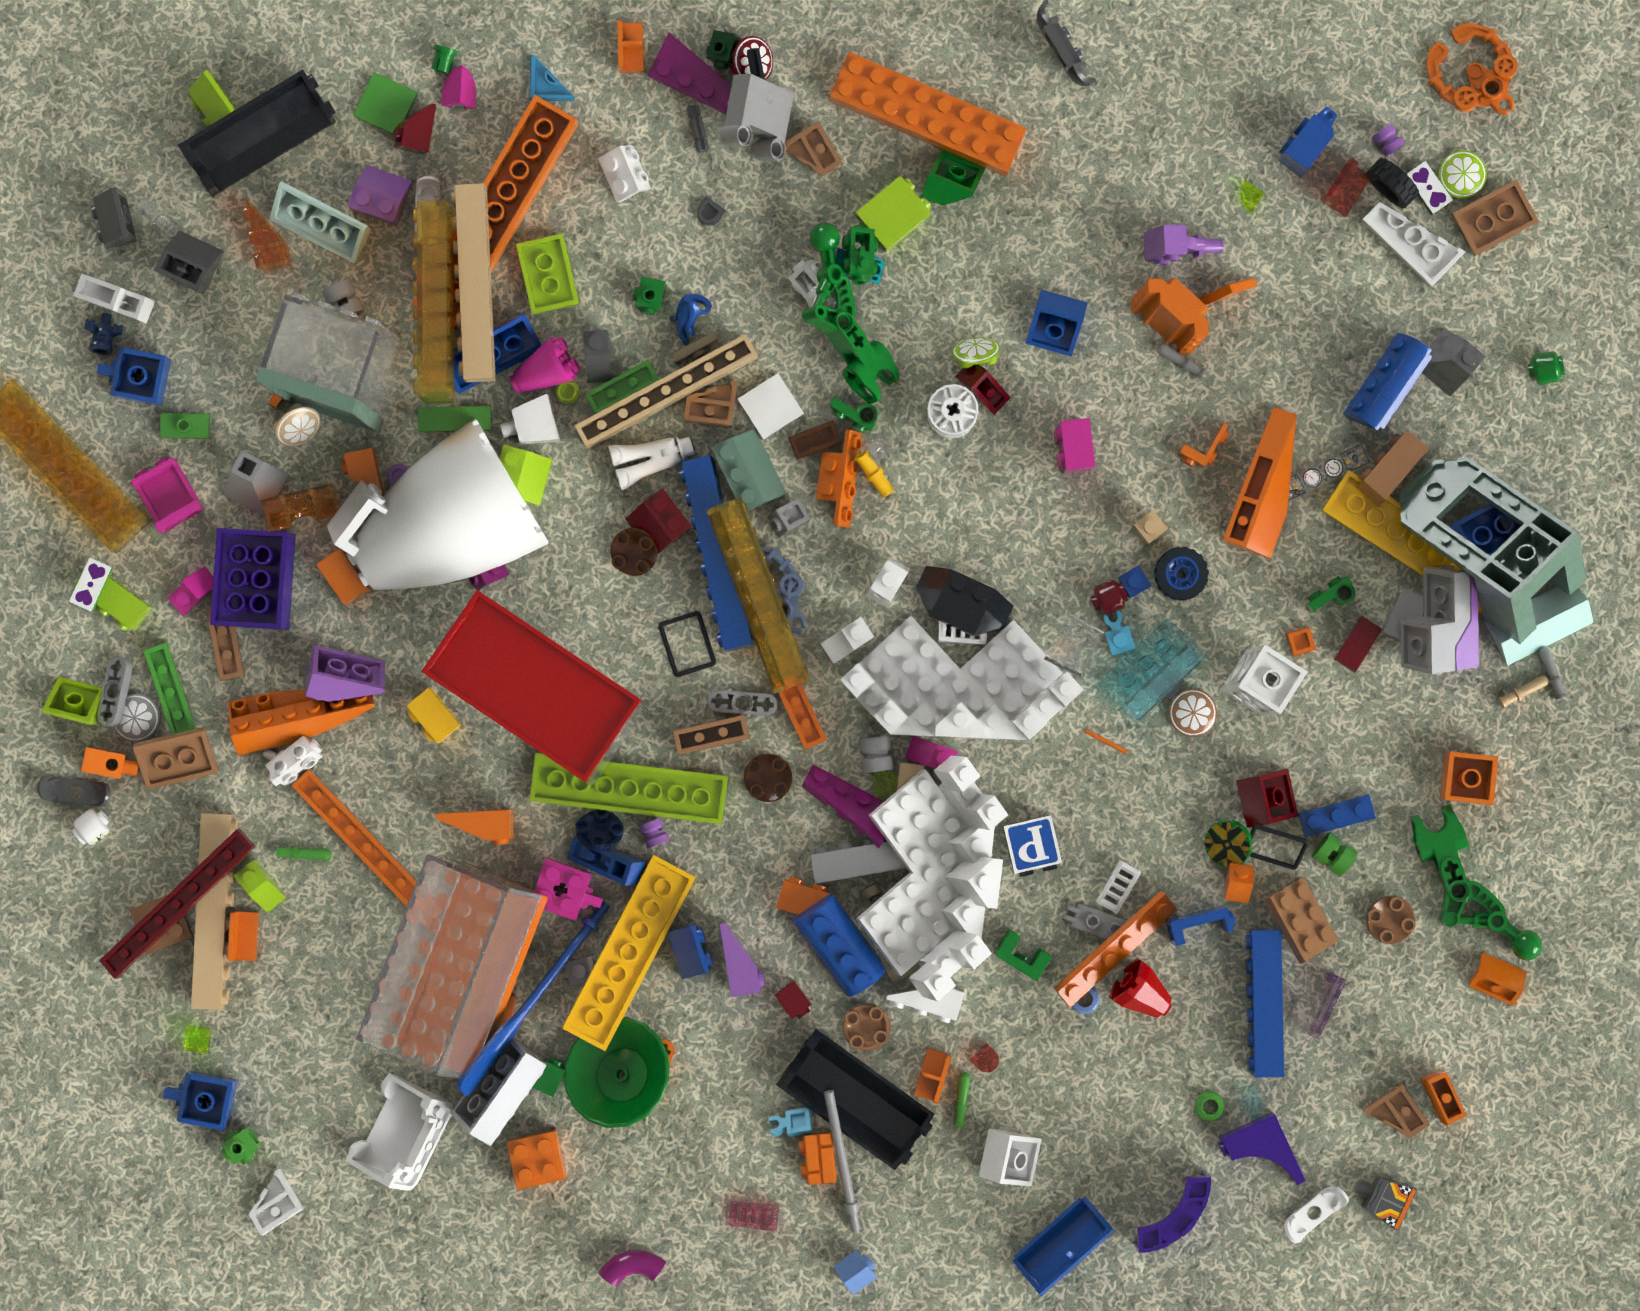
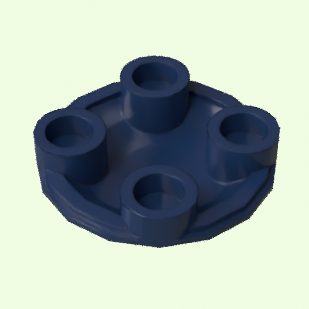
[575,809,624,851]

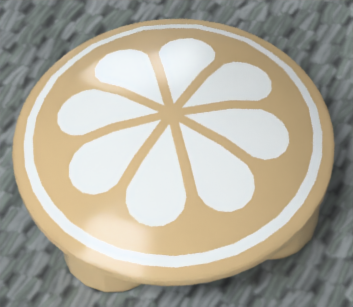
[273,403,321,446]

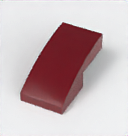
[1334,616,1382,673]

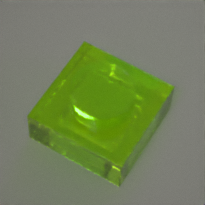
[183,1025,212,1054]

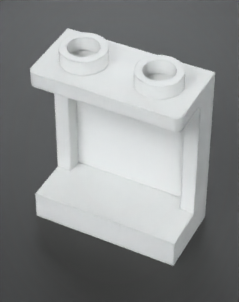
[327,480,388,557]

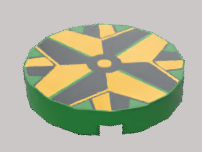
[1204,820,1253,868]

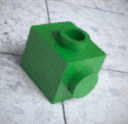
[633,277,666,316]

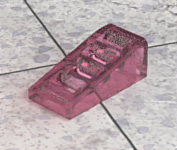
[729,1201,779,1231]

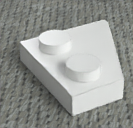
[248,1169,304,1235]

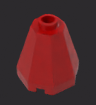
[1109,958,1172,1018]

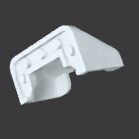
[345,1073,454,1191]

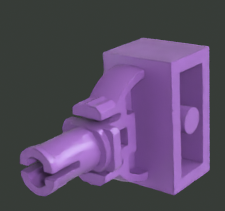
[1144,225,1224,266]

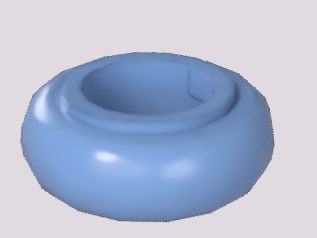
[1071,987,1099,1014]

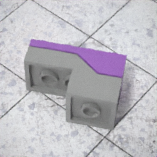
[1400,565,1479,674]

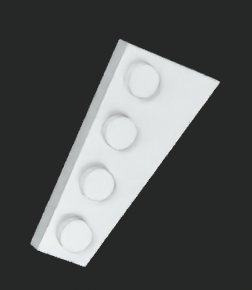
[1361,202,1465,288]

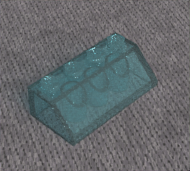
[1097,618,1206,724]

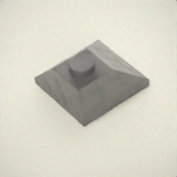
[1422,329,1486,396]

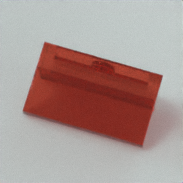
[1321,158,1369,217]

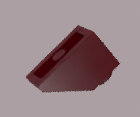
[392,104,436,154]
[955,364,1011,415]

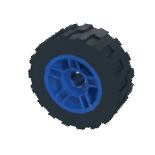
[1154,547,1209,601]

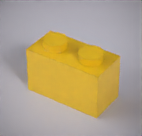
[406,687,462,743]

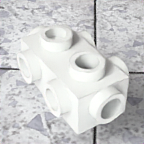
[788,260,836,309]
[263,736,323,786]

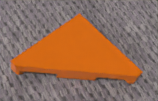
[1198,278,1258,306]

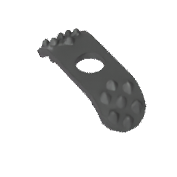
[37,776,110,807]

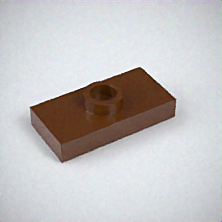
[788,420,842,460]

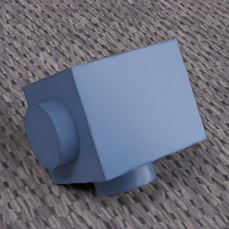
[834,1250,877,1295]

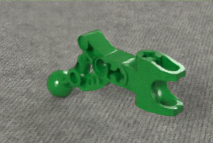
[802,222,900,404]
[1410,804,1542,961]

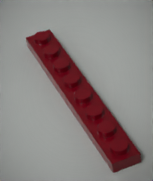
[99,829,256,979]

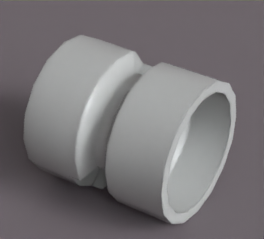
[322,279,365,323]
[858,735,894,774]

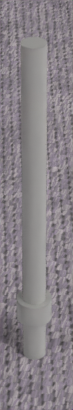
[824,1090,861,1232]

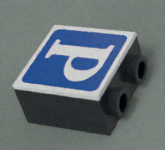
[1002,815,1062,877]

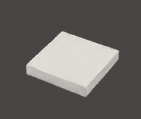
[737,373,804,440]

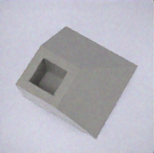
[224,450,289,518]

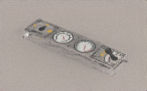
[1288,442,1372,503]

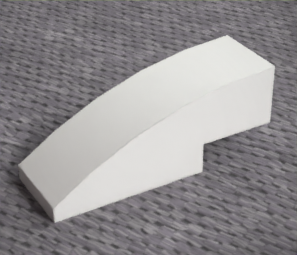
[73,274,155,324]

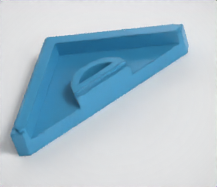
[529,55,575,101]

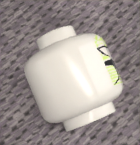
[72,809,110,845]

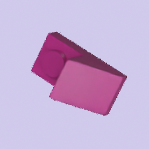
[167,566,213,616]
[905,736,958,769]

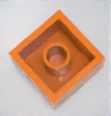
[1439,751,1498,805]
[507,1128,567,1190]

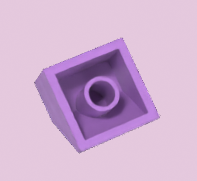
[348,165,413,227]

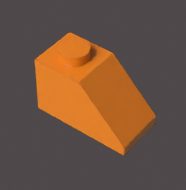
[341,448,385,497]

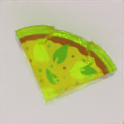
[1240,180,1265,213]

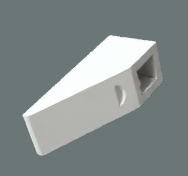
[886,988,965,1023]

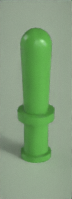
[277,846,332,861]
[953,1072,970,1127]

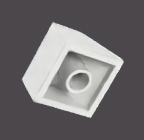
[979,1129,1042,1186]

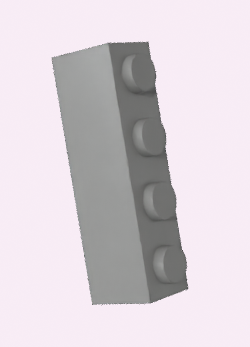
[810,839,906,884]

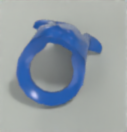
[670,294,712,346]

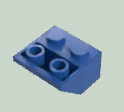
[667,923,713,979]

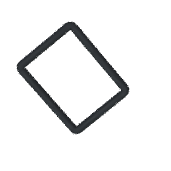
[659,611,716,677]
[1249,824,1309,870]

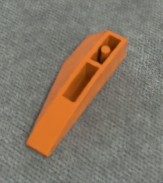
[1223,407,1297,559]
[228,690,375,756]

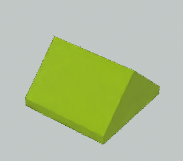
[42,677,103,725]

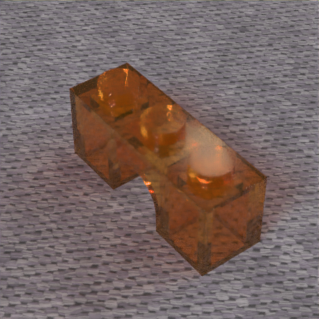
[260,483,339,532]

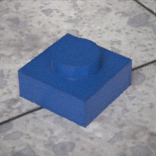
[1118,565,1151,598]

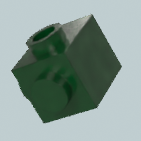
[706,30,741,70]

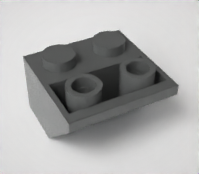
[154,231,224,295]

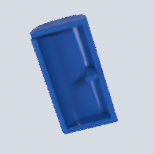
[1343,333,1432,431]
[791,893,886,997]
[1013,1197,1115,1296]

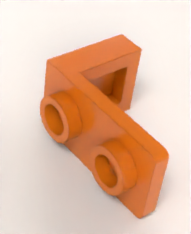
[1178,422,1229,468]

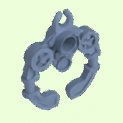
[736,546,807,636]

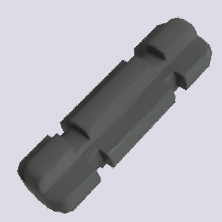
[687,104,709,152]

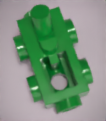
[841,225,878,285]

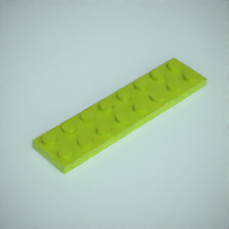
[529,753,728,824]

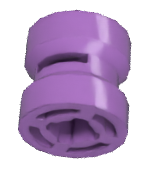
[1372,123,1405,157]
[639,817,670,849]

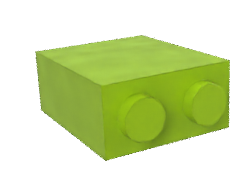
[855,175,932,253]

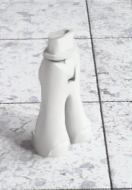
[608,436,695,491]

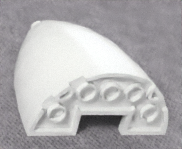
[346,418,549,590]

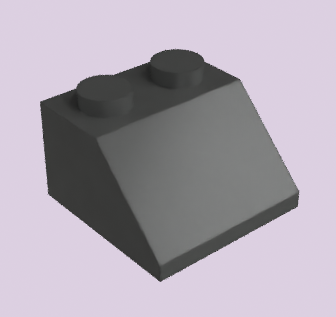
[91,187,137,248]

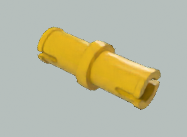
[854,450,894,498]

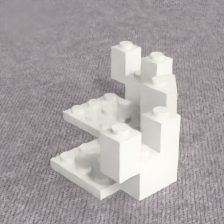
[840,616,1084,740]
[856,755,1008,1001]

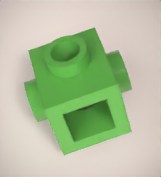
[221,1126,263,1165]

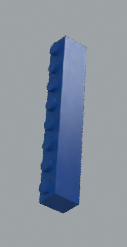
[680,455,756,652]

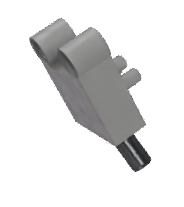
[720,48,794,161]

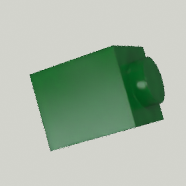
[532,1057,566,1097]

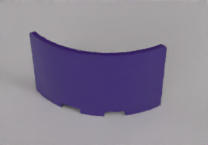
[1133,1170,1211,1253]

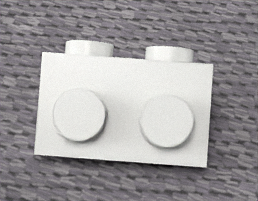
[598,145,651,202]

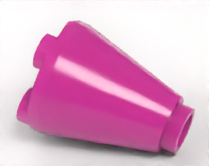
[510,337,580,393]

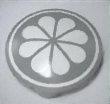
[111,694,160,742]

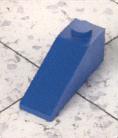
[567,836,647,886]

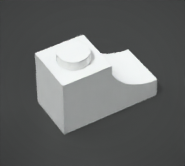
[821,617,874,664]

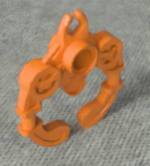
[1426,23,1518,115]

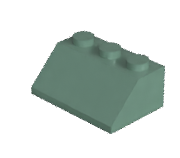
[711,429,787,515]

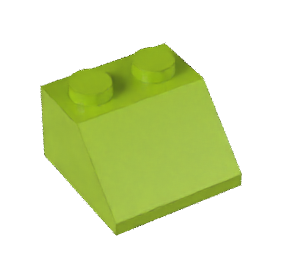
[188,70,236,127]
[500,444,553,506]

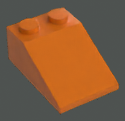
[435,809,515,845]

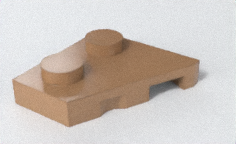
[784,121,844,176]
[684,380,738,428]
[1363,1083,1430,1138]

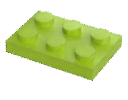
[516,233,580,315]

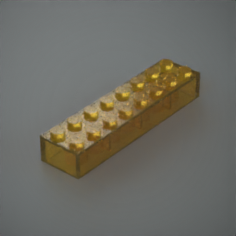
[413,200,455,403]
[0,378,152,553]

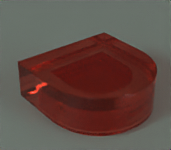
[970,1043,999,1072]

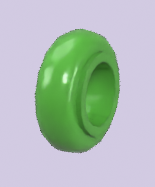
[1195,1091,1225,1122]

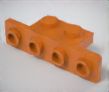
[816,429,862,528]

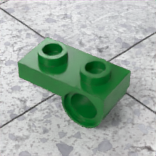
[830,397,878,433]
[1305,576,1356,613]

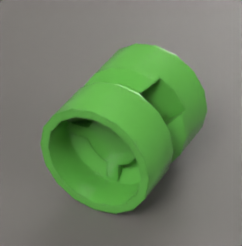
[1312,832,1358,877]

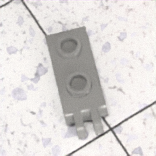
[1062,903,1127,939]

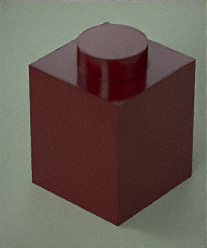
[775,980,812,1019]

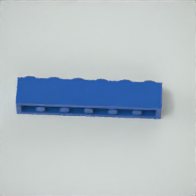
[1245,929,1284,1077]

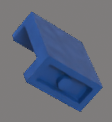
[1166,906,1236,946]

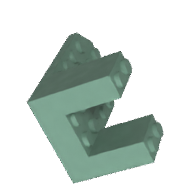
[1400,457,1587,644]

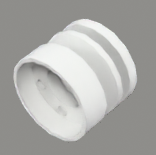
[926,384,979,439]

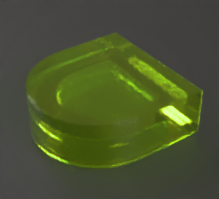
[872,771,898,797]

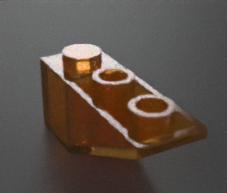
[243,199,293,273]

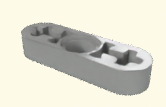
[97,656,132,727]
[707,690,778,716]

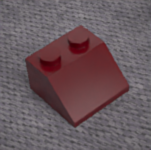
[625,488,693,555]
[1236,769,1298,828]

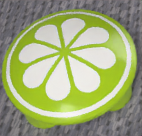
[1438,150,1487,199]
[952,337,1000,368]

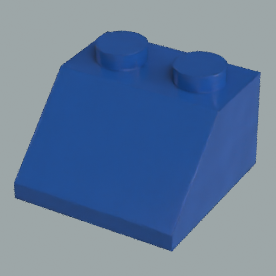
[1026,289,1088,357]

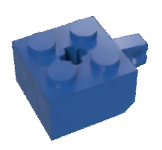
[1278,106,1337,178]
[97,348,171,407]
[163,1070,238,1131]

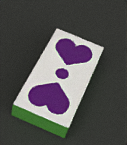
[1407,161,1453,215]
[69,557,113,612]

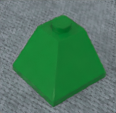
[921,149,985,206]

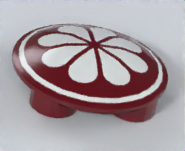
[731,36,773,80]

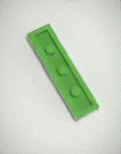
[143,643,197,734]

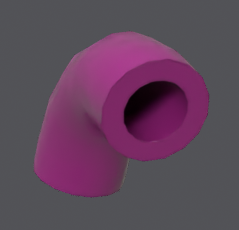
[598,1250,666,1287]

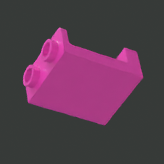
[130,457,205,534]

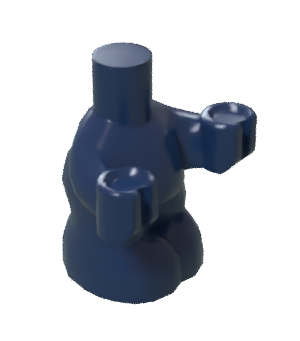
[84,313,123,355]

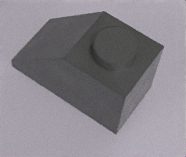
[583,330,612,383]

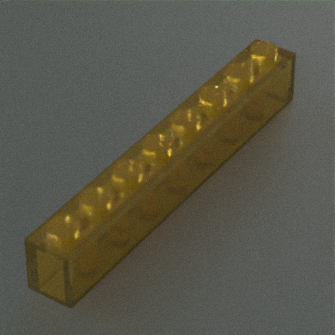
[707,497,810,694]

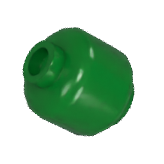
[1528,351,1565,385]

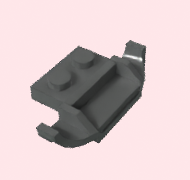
[1037,0,1097,86]

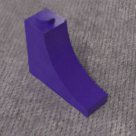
[1218,1112,1305,1185]

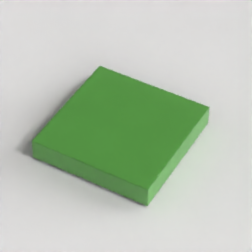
[353,72,418,135]

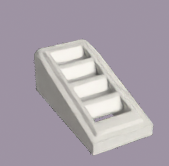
[938,621,987,645]
[1096,860,1141,914]

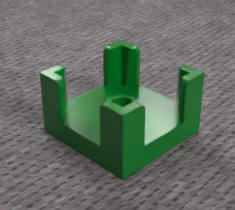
[993,928,1052,981]

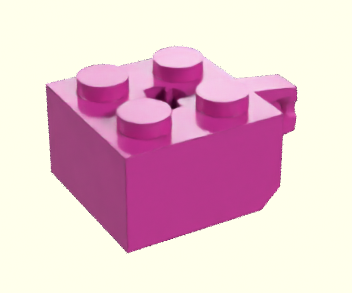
[534,858,604,921]

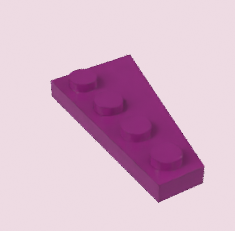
[648,33,732,115]
[801,764,885,848]

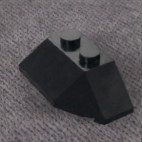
[916,566,1014,637]

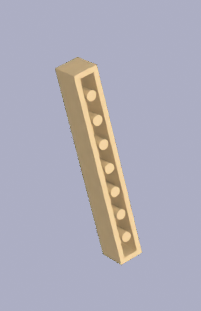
[451,183,496,382]
[574,334,758,449]
[191,813,238,1010]

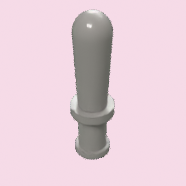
[1157,343,1207,379]
[1539,647,1568,700]

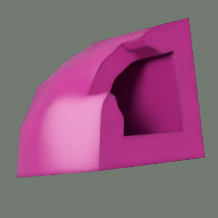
[441,65,476,109]

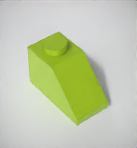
[233,860,287,913]

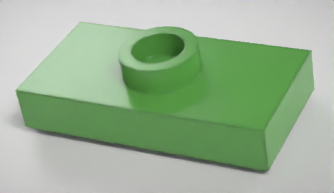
[160,413,210,439]

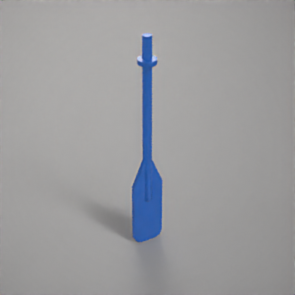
[457,901,610,1096]

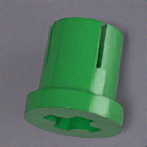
[431,45,458,74]

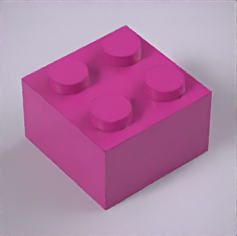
[1054,418,1095,474]

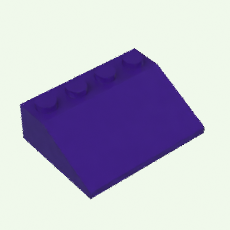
[210,528,296,630]

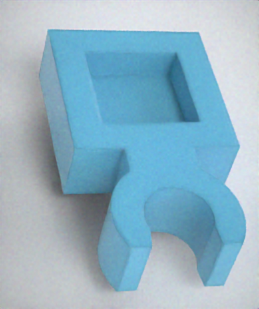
[1103,611,1135,656]
[769,1107,813,1137]

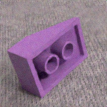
[305,645,385,702]
[720,921,765,997]

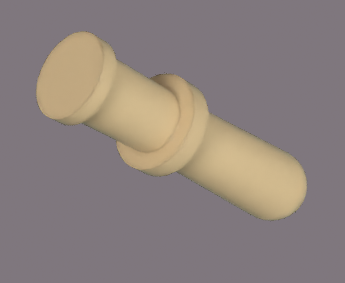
[1498,675,1549,709]

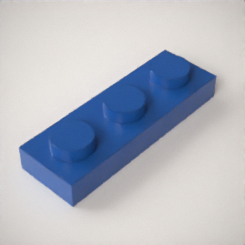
[1298,795,1376,837]

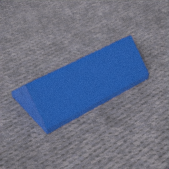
[438,313,541,394]

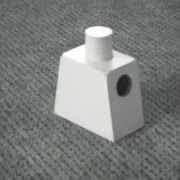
[500,394,560,444]
[866,557,910,608]

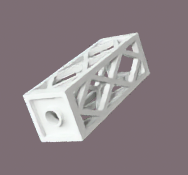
[1221,645,1307,716]

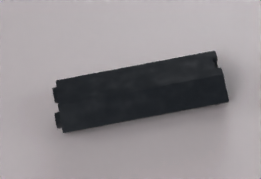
[178,69,336,197]
[776,1029,934,1170]

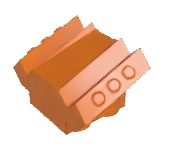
[1131,277,1209,354]

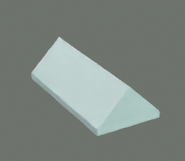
[269,181,372,263]
[1485,587,1593,666]

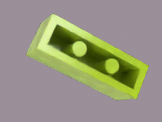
[72,574,153,631]

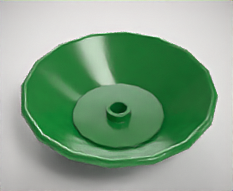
[564,1017,669,1128]

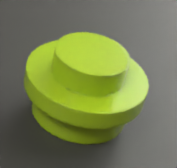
[556,381,580,404]

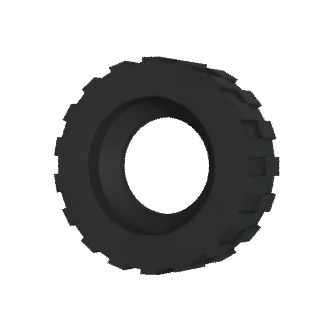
[1366,157,1419,209]

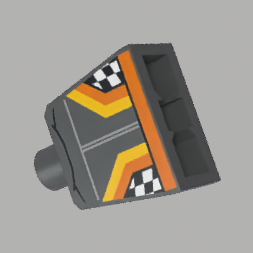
[1354,1175,1418,1231]

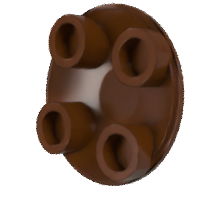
[610,528,657,576]
[744,754,792,802]

